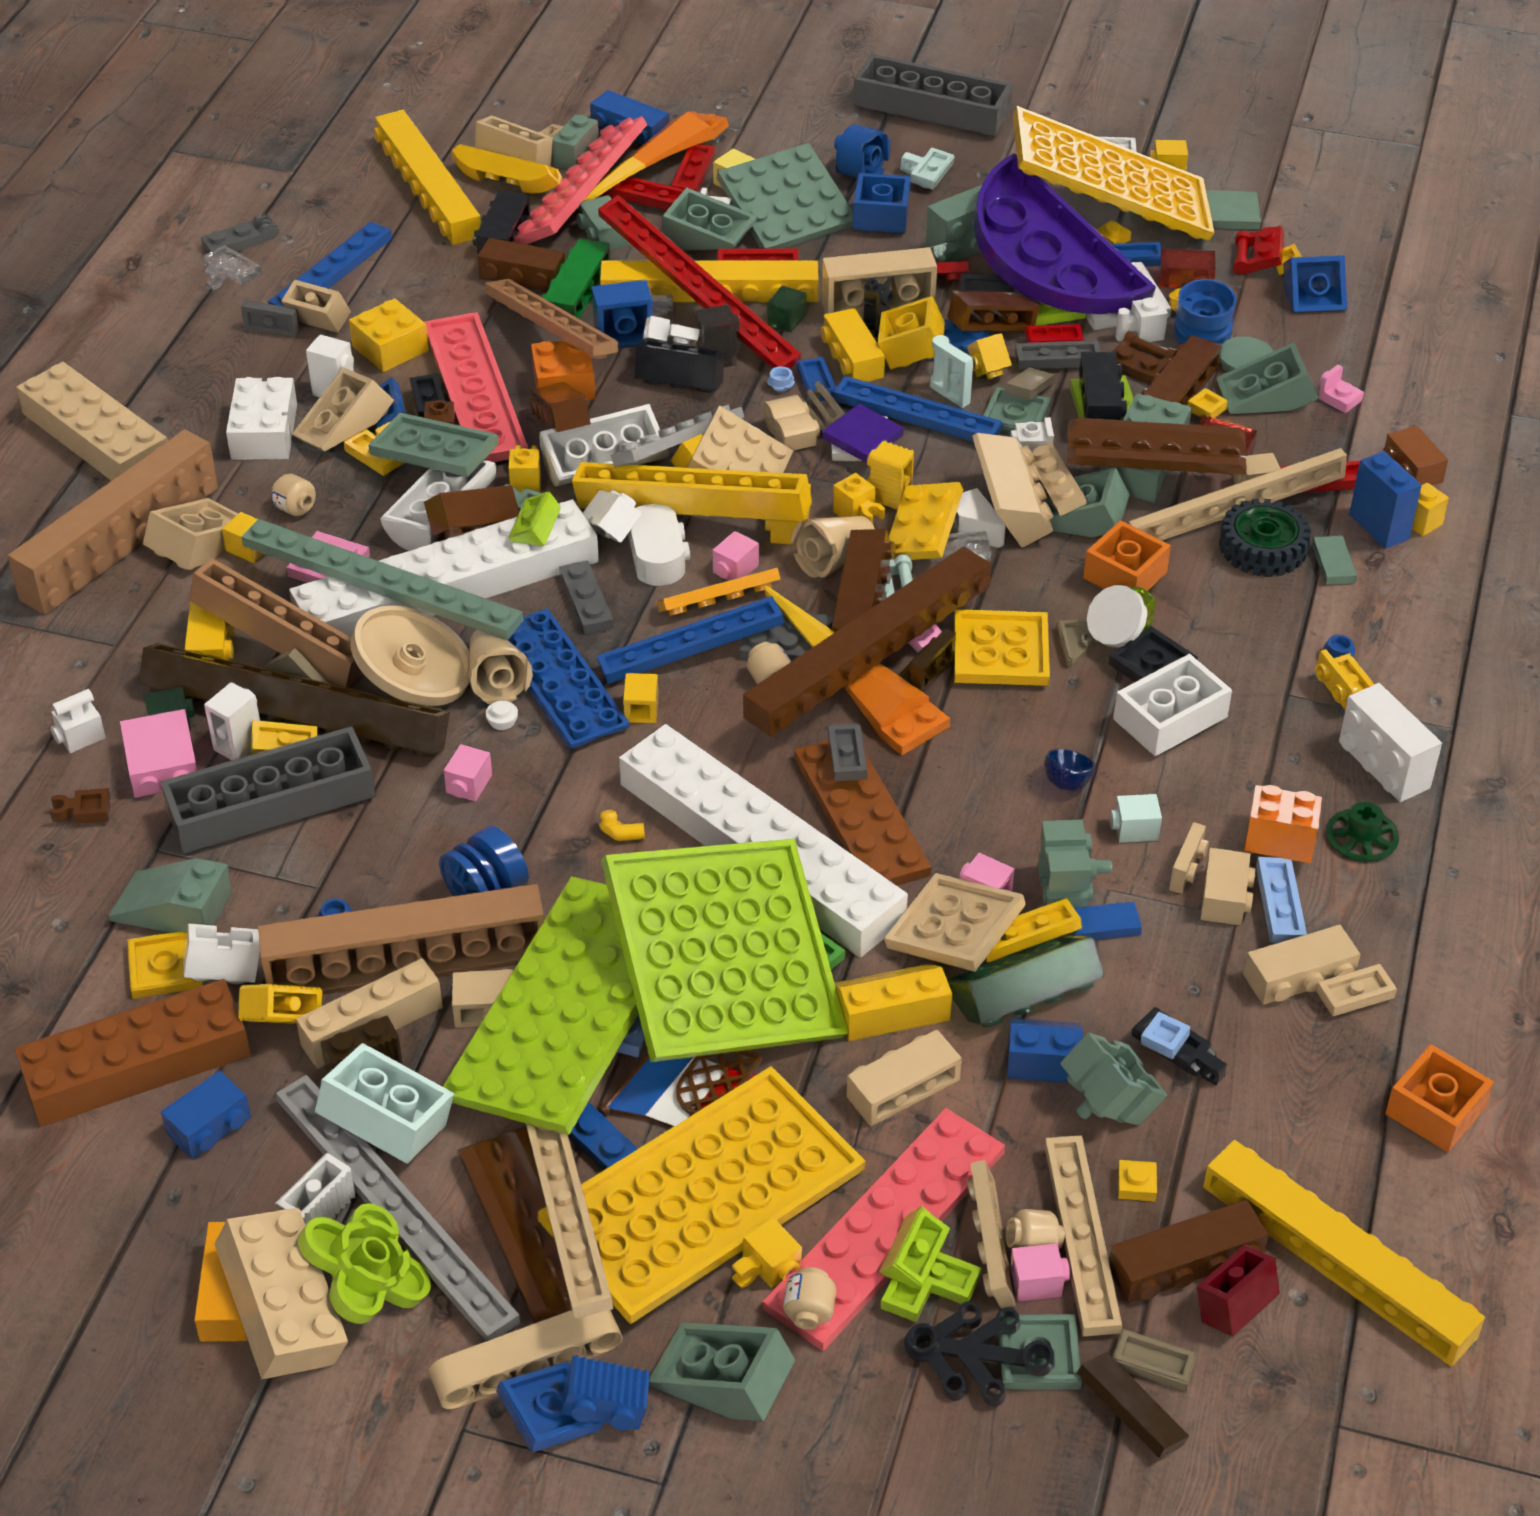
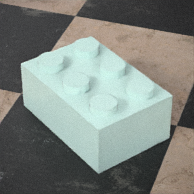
[315,1043,454,1164]

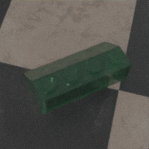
[947,935,1104,1027]

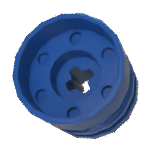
[1174,279,1237,345]
[439,825,529,896]

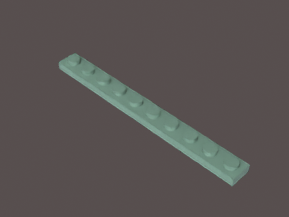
[242,519,523,640]

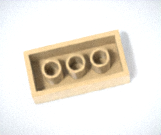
[822,247,937,319]
[214,1207,348,1379]

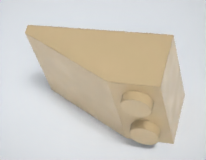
[292,367,394,452]
[143,498,238,570]

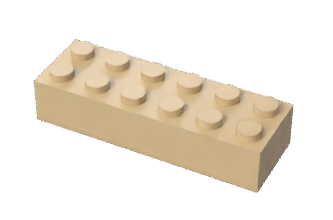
[16,362,168,481]

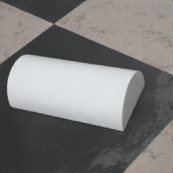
[539,404,669,487]
[380,460,496,551]

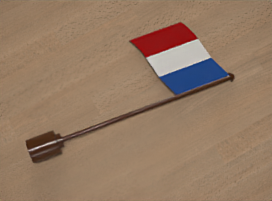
[598,1052,758,1128]

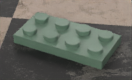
[368,413,499,477]

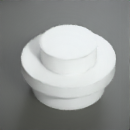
[486,701,518,730]

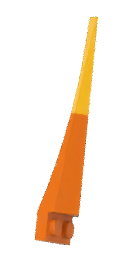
[577,111,729,209]
[765,586,950,756]

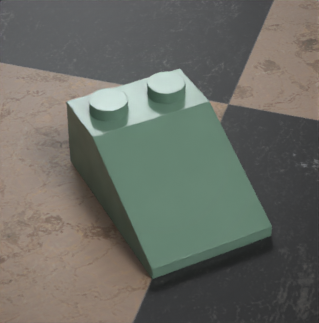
[661,187,757,250]
[1216,342,1319,414]
[1041,467,1130,537]
[109,858,232,933]
[649,1322,796,1422]

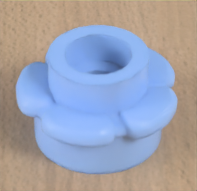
[767,366,795,392]

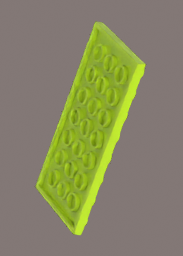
[443,876,639,1135]

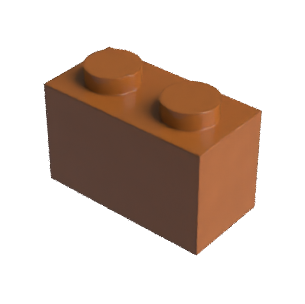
[1383,426,1448,485]

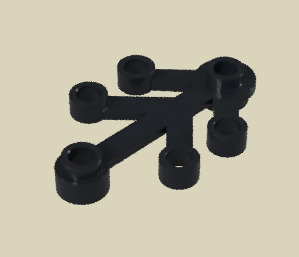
[904,1302,1055,1407]

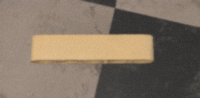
[428,1310,623,1409]

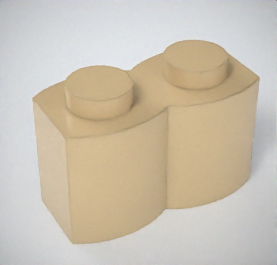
[764,395,820,450]

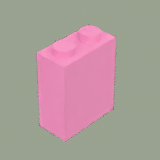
[120,709,197,798]

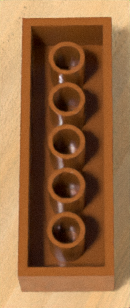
[14,978,251,1127]

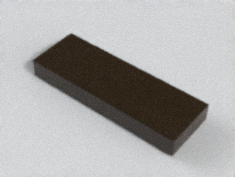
[1077,1352,1189,1458]

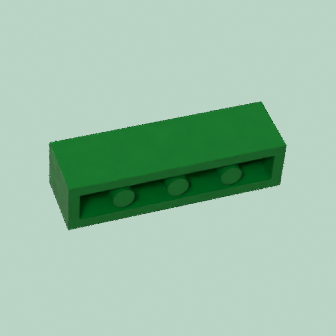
[542,238,610,319]

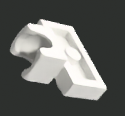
[643,316,700,344]

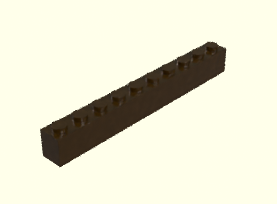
[139,643,450,757]

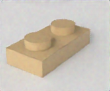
[1169,822,1209,894]
[1316,964,1397,1017]

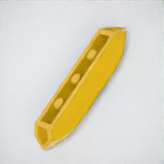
[452,144,562,194]

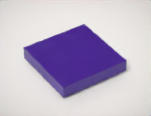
[822,404,904,463]

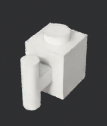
[1115,297,1168,342]
[50,689,106,754]

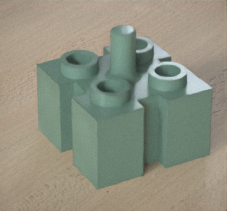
[1037,819,1112,908]
[1060,1032,1168,1126]

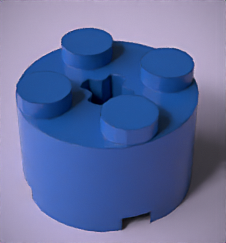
[834,124,890,179]

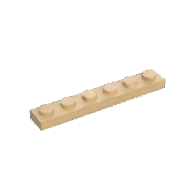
[1044,1135,1122,1337]

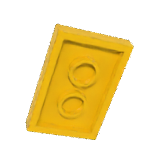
[889,482,964,560]

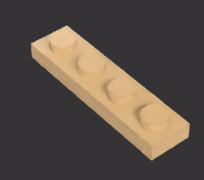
[1031,443,1087,516]
[967,1160,1016,1309]

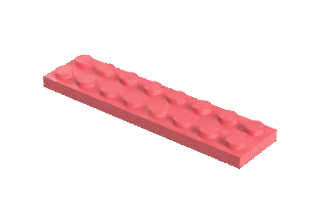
[512,116,648,245]
[424,312,528,462]
[763,1108,1005,1352]

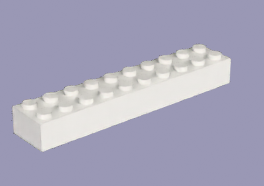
[289,499,599,637]
[619,724,908,958]

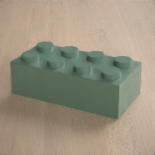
[925,185,982,262]
[1101,393,1192,503]

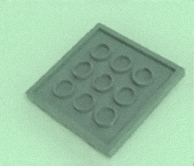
[716,143,853,249]

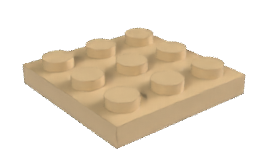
[688,405,794,473]
[884,873,1026,972]

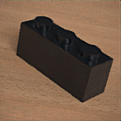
[473,190,531,256]
[634,338,725,392]
[1079,352,1127,420]

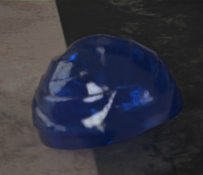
[1044,749,1095,792]

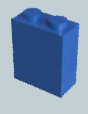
[1349,451,1422,549]

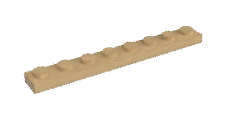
[1129,448,1347,541]
[526,1124,614,1319]

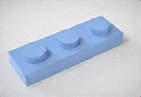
[1256,857,1307,943]

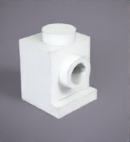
[1010,417,1054,452]

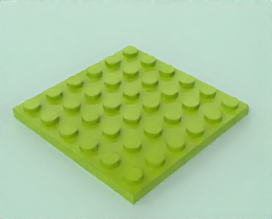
[601,838,848,1062]

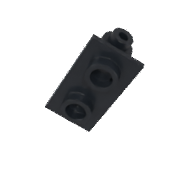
[863,278,893,338]

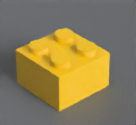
[878,296,945,370]
[349,298,429,372]

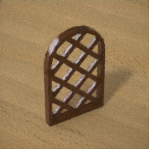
[676,1050,763,1116]

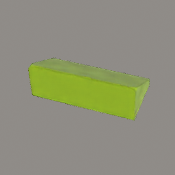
[509,491,561,546]
[879,1206,950,1289]

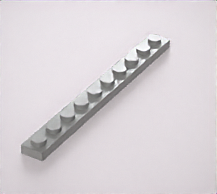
[276,1075,520,1341]

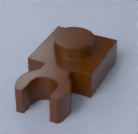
[50,788,111,824]

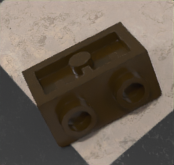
[899,628,956,693]

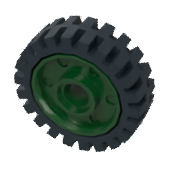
[1219,499,1311,577]

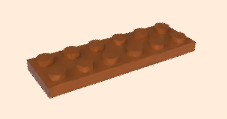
[794,740,932,886]

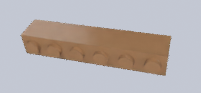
[189,558,363,687]

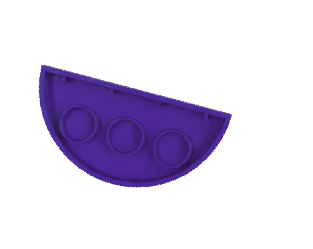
[974,153,1156,314]

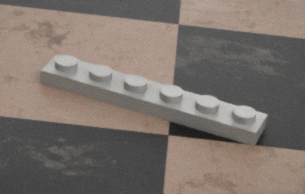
[610,404,745,467]

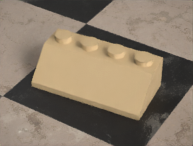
[972,433,1053,548]

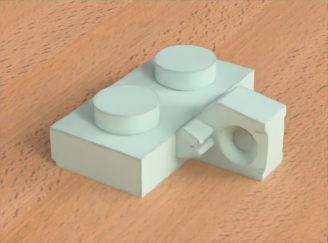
[900,148,955,190]

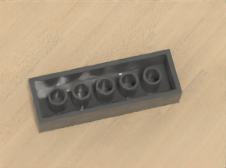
[853,54,1013,136]
[160,726,376,854]

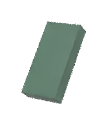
[1312,535,1357,585]

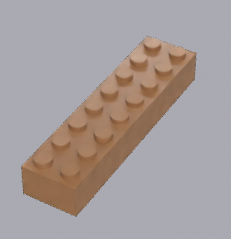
[7,429,218,616]
[258,884,544,995]

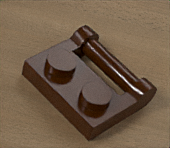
[1112,331,1177,385]

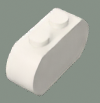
[628,504,690,586]

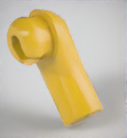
[599,810,645,841]

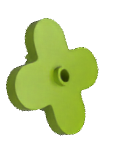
[298,1203,431,1324]

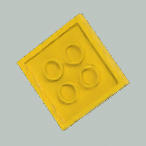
[954,609,1050,686]

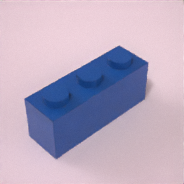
[590,90,670,145]

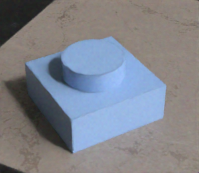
[1141,1012,1190,1059]

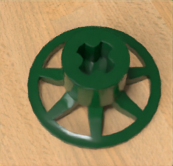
[1326,802,1399,862]

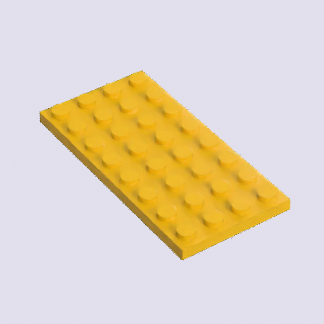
[1013,106,1214,241]
[538,1066,866,1325]

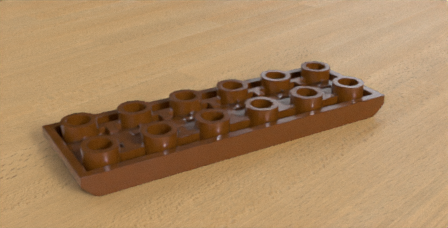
[1067,418,1247,475]
[457,1126,572,1324]

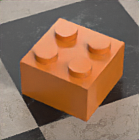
[531,340,595,400]
[1083,520,1171,597]
[1244,785,1322,863]
[1385,1044,1494,1153]

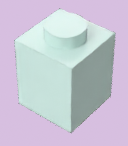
[1110,794,1162,843]

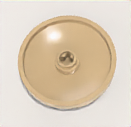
[350,605,470,706]

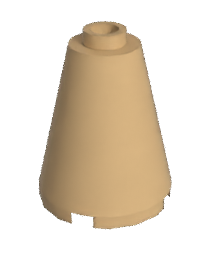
[792,516,874,578]
[469,630,533,704]

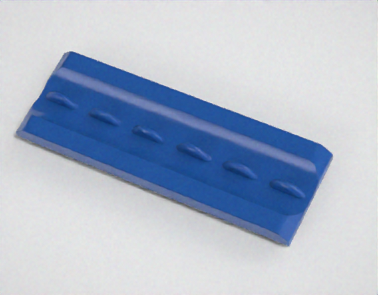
[508,608,630,749]

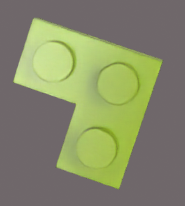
[881,1252,982,1322]

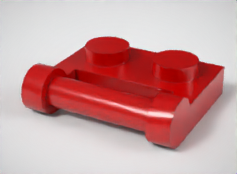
[1233,225,1284,275]

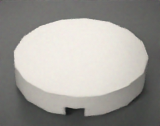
[1087,585,1147,648]

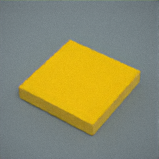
[127,931,203,999]

